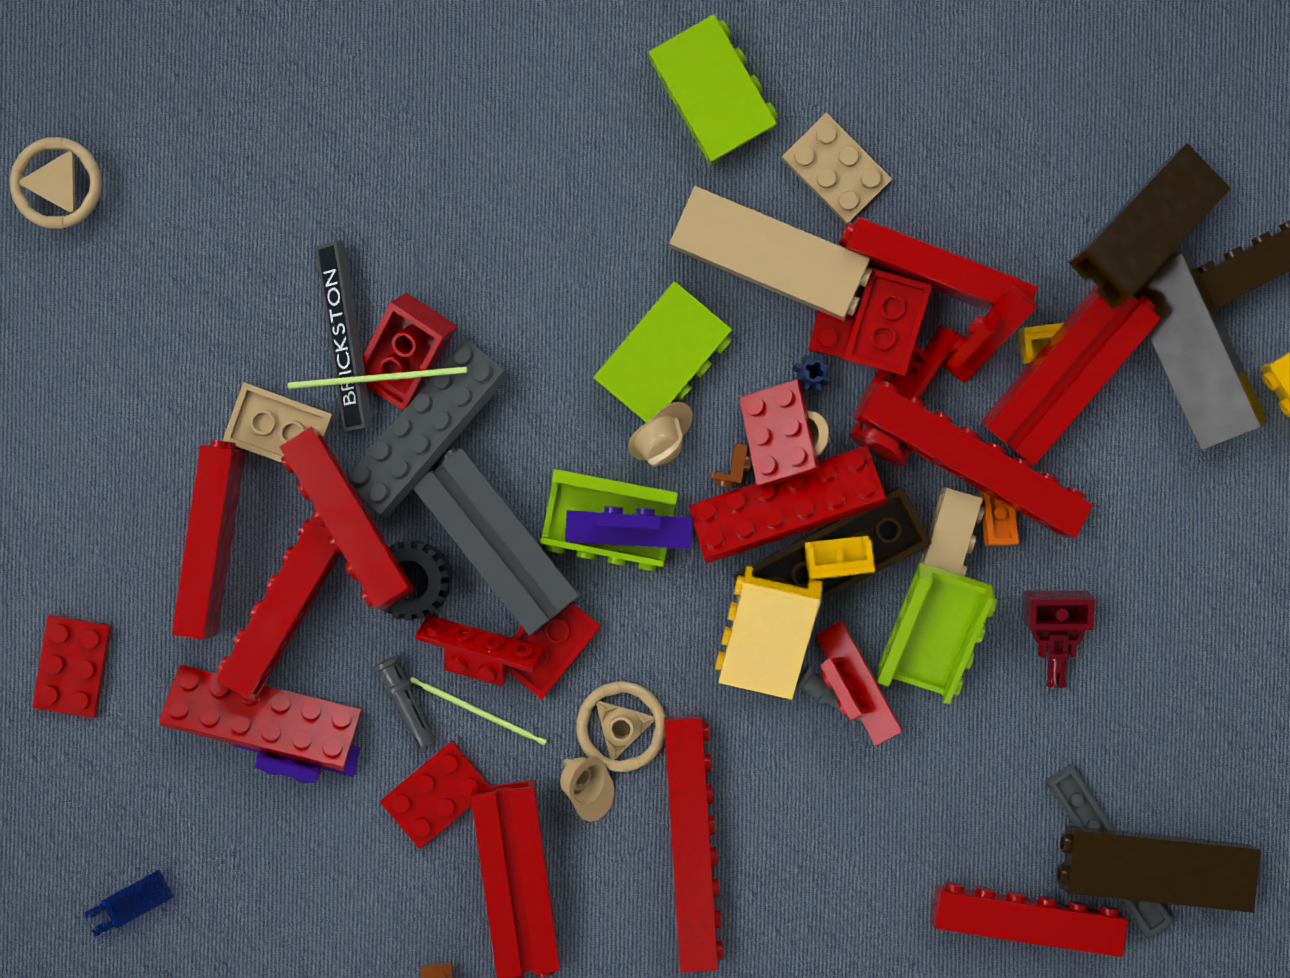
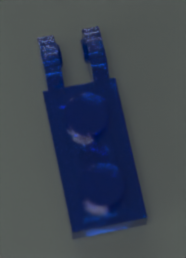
[82,869,174,936]

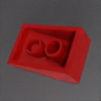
[362,292,458,410]

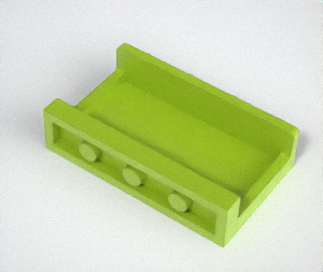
[648,14,778,166]
[593,281,732,422]
[540,469,678,572]
[877,562,997,704]

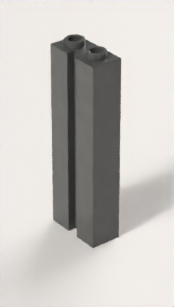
[413,448,581,635]

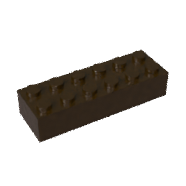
[732,487,932,602]

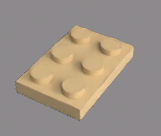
[781,112,892,225]
[222,382,334,463]

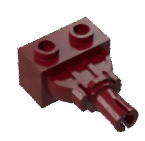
[1024,591,1095,688]

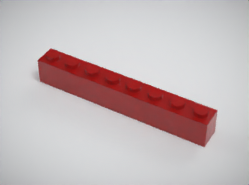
[852,381,1093,538]
[664,715,723,973]

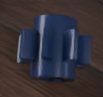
[792,354,831,394]

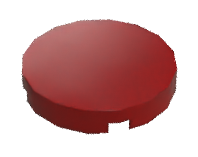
[849,423,910,466]

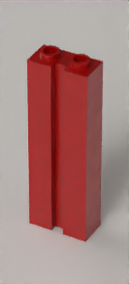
[838,217,1038,311]
[981,285,1161,465]
[171,440,246,640]
[470,779,561,978]

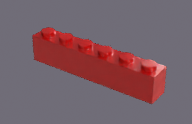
[279,426,415,611]
[216,515,342,700]
[930,882,1128,957]

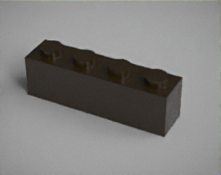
[1198,220,1290,308]

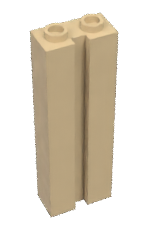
[669,186,873,321]

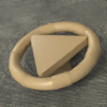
[10,137,102,229]
[576,681,666,772]

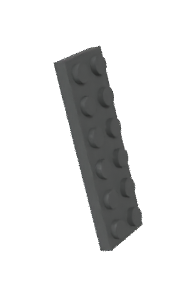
[347,338,510,519]

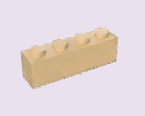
[919,487,985,577]

